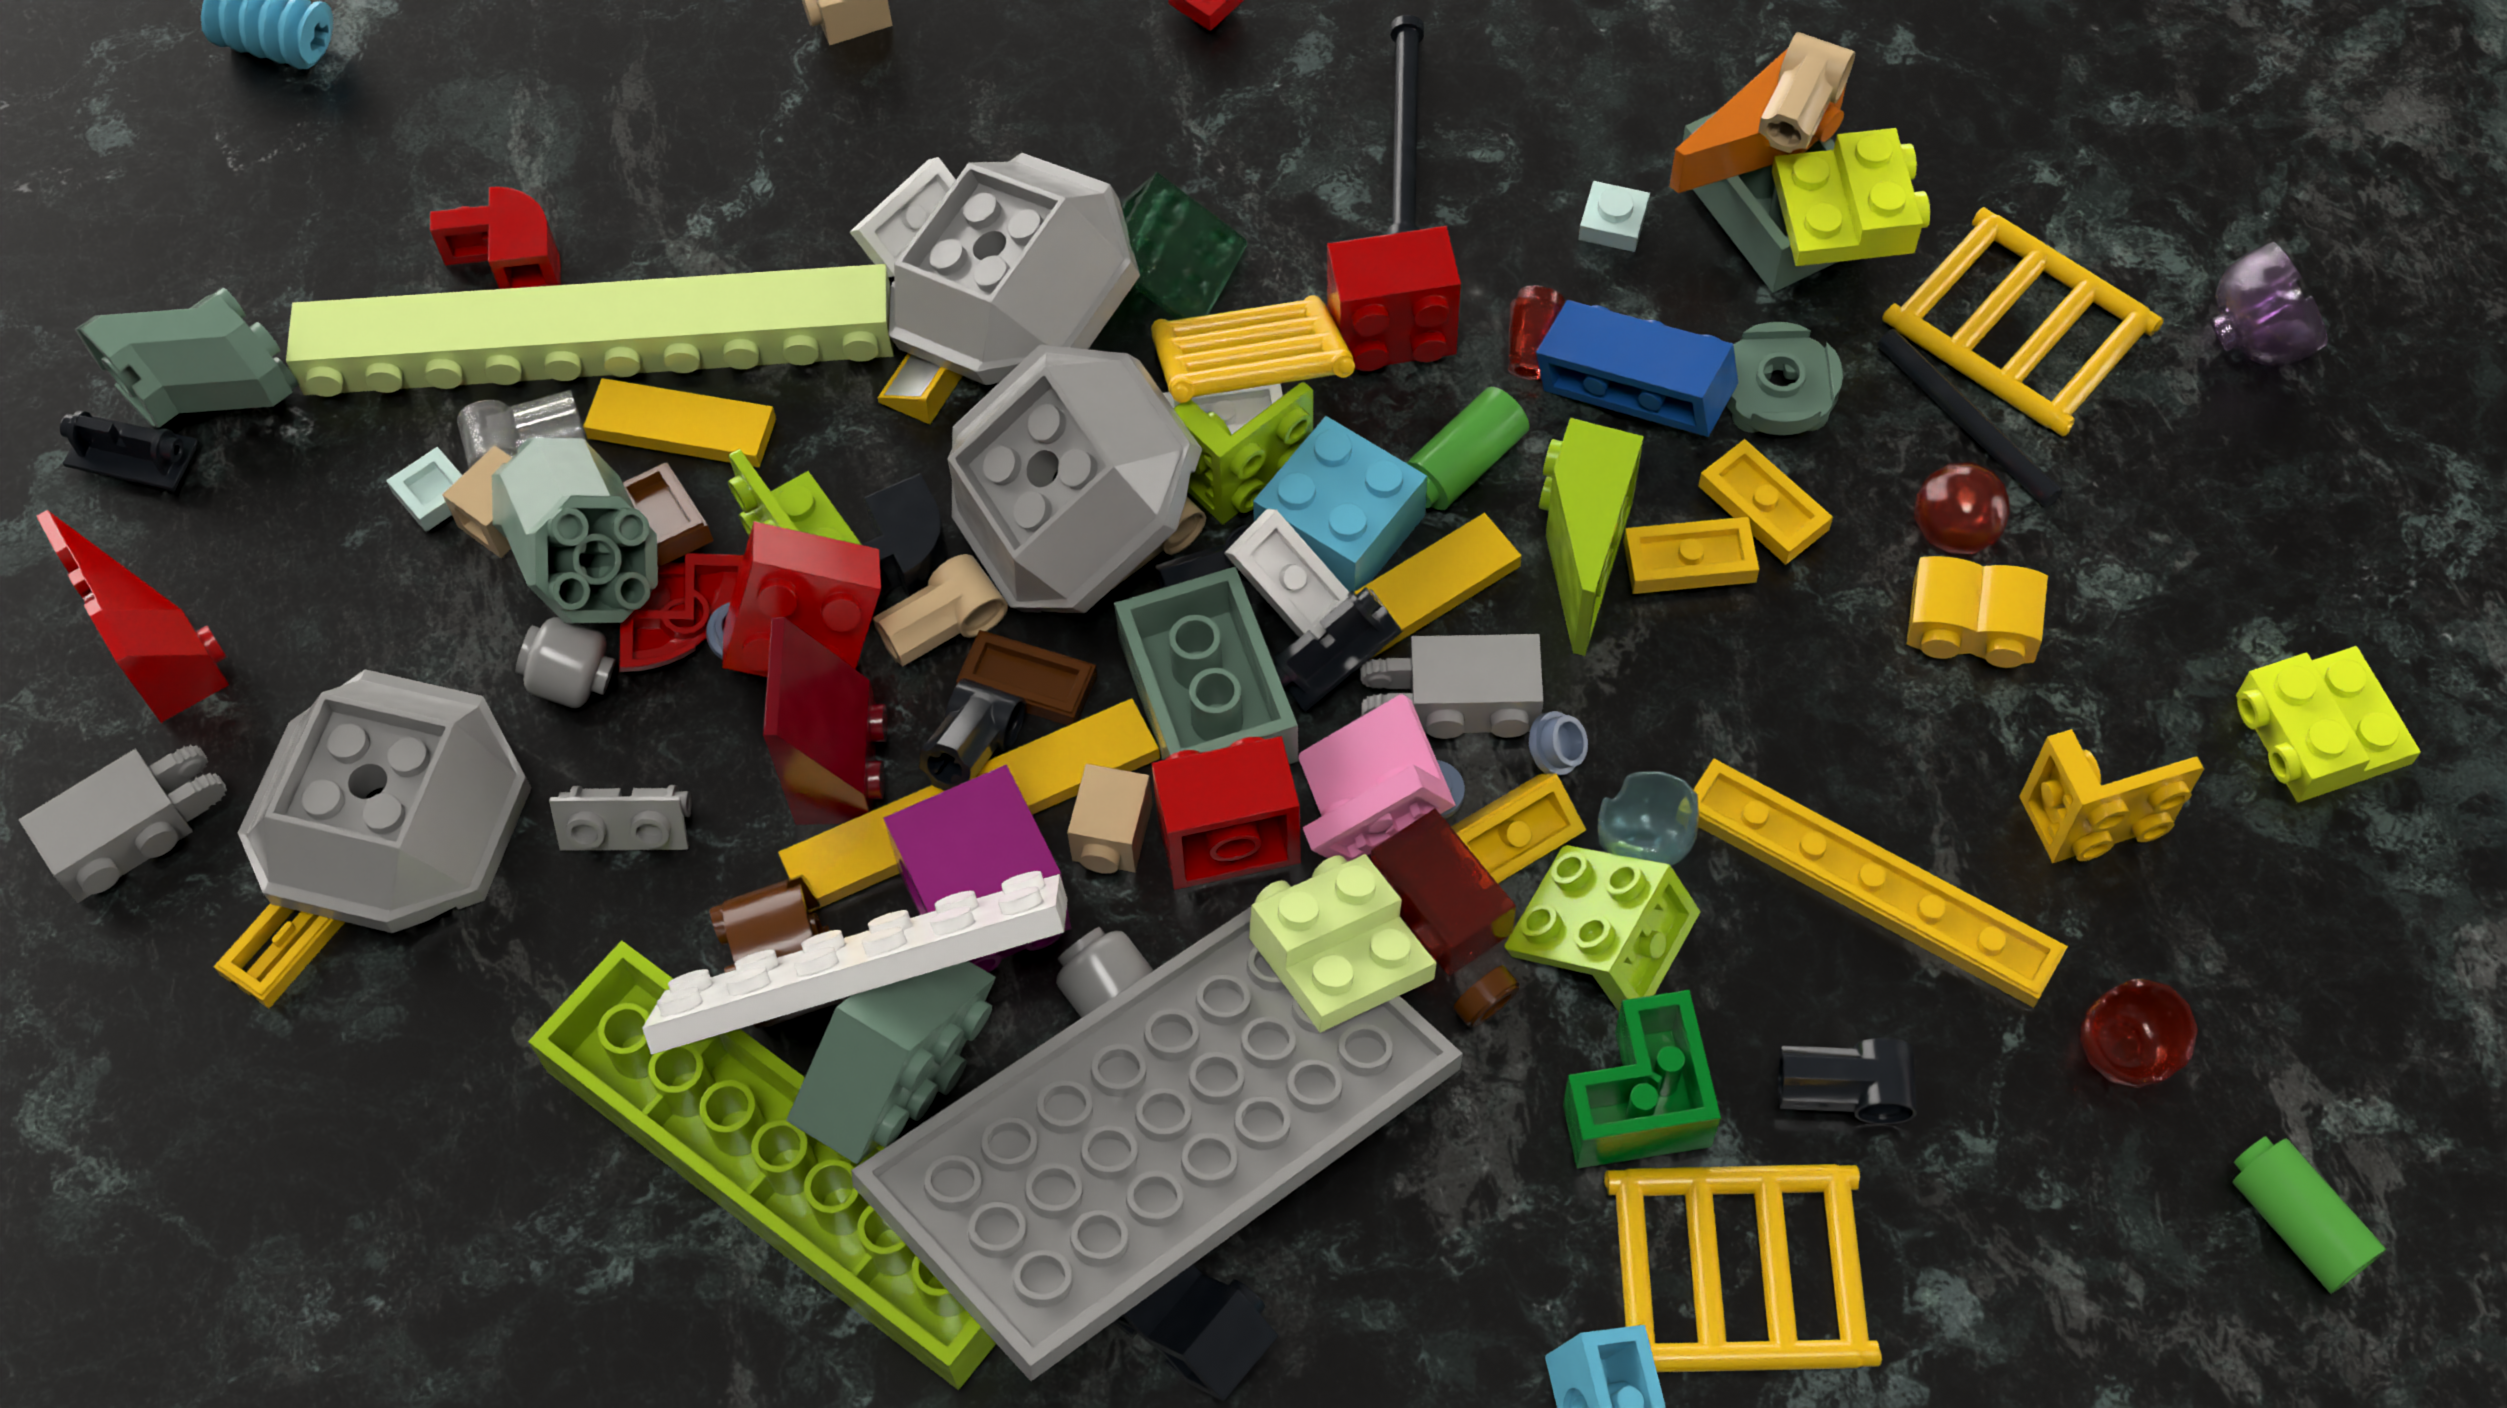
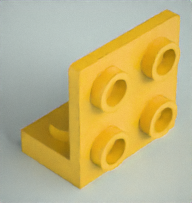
[2019,729,2204,863]

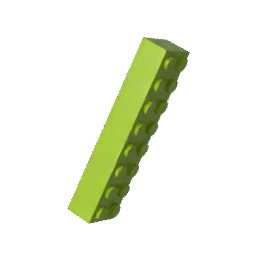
[528,940,996,1390]

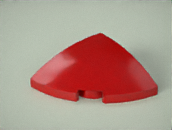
[619,553,744,672]

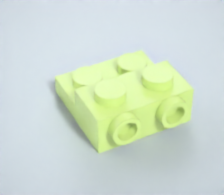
[1249,854,1436,1033]

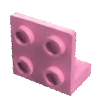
[1299,694,1456,862]

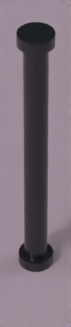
[1386,15,1424,235]

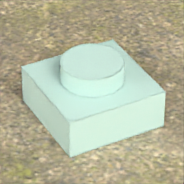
[1578,181,1650,252]
[386,447,462,532]

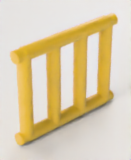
[1882,207,2164,437]
[1151,295,1355,403]
[1604,1164,1882,1372]

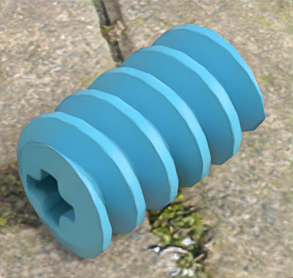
[201,0,333,69]

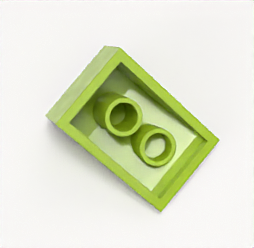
[1539,418,1644,656]

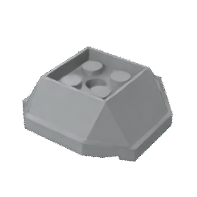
[889,153,1140,385]
[947,345,1202,613]
[238,669,531,933]

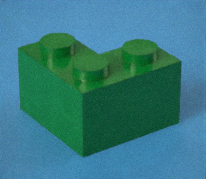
[1563,990,1721,1169]

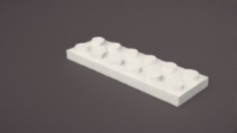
[642,871,1068,1055]

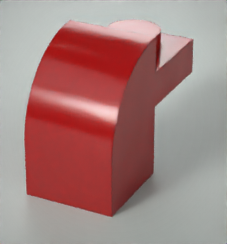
[430,186,561,289]

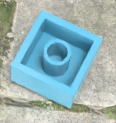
[1253,416,1427,592]

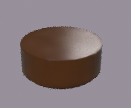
[1453,965,1520,1027]

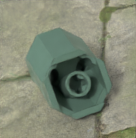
[75,287,299,427]
[492,437,658,623]

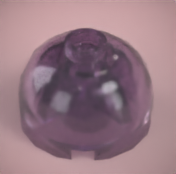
[2210,242,2328,366]

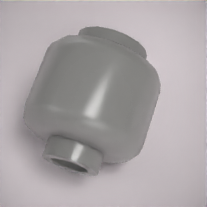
[515,617,616,708]
[1056,927,1154,1018]

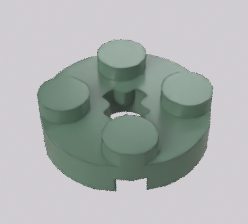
[1726,322,1843,435]

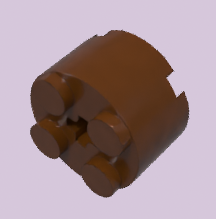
[710,875,845,1029]

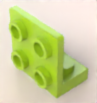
[1174,381,1313,525]
[728,449,861,545]
[1505,845,1701,1012]

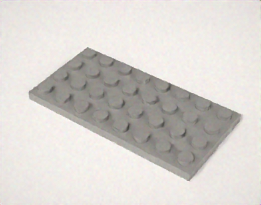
[851,907,1463,1381]

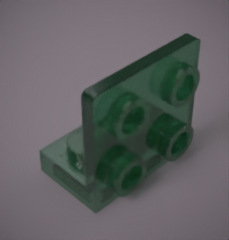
[1121,172,1247,320]

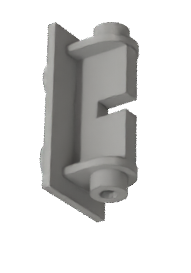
[549,785,692,851]

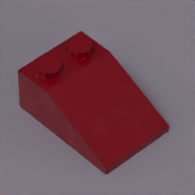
[763,617,888,825]

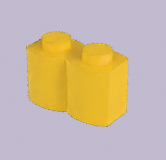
[1906,556,2048,668]

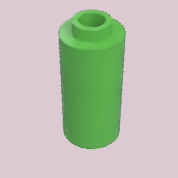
[1406,387,1529,510]
[2232,1136,2387,1294]

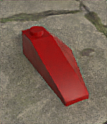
[36,510,229,723]

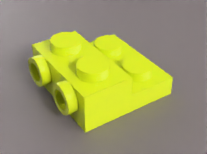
[1772,128,1930,266]
[2236,646,2421,803]

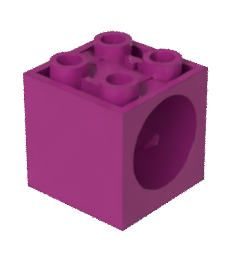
[884,764,1071,973]

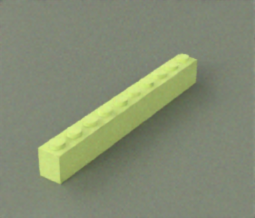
[286,264,894,397]

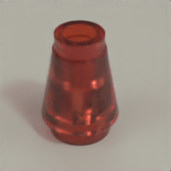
[1508,286,1565,380]

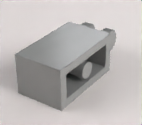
[1361,634,1544,739]
[19,744,227,903]

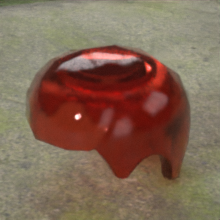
[1914,462,2010,554]
[2080,979,2198,1088]

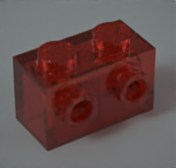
[1371,808,1516,976]

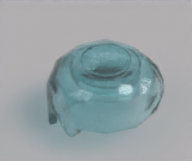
[1597,771,1699,866]

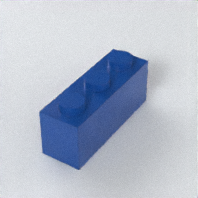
[1536,300,1738,437]

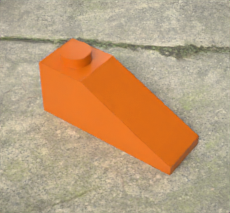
[1669,48,1846,193]

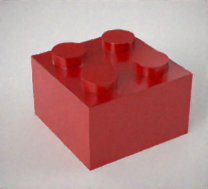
[1327,226,1461,371]
[722,521,881,677]
[1151,736,1301,890]

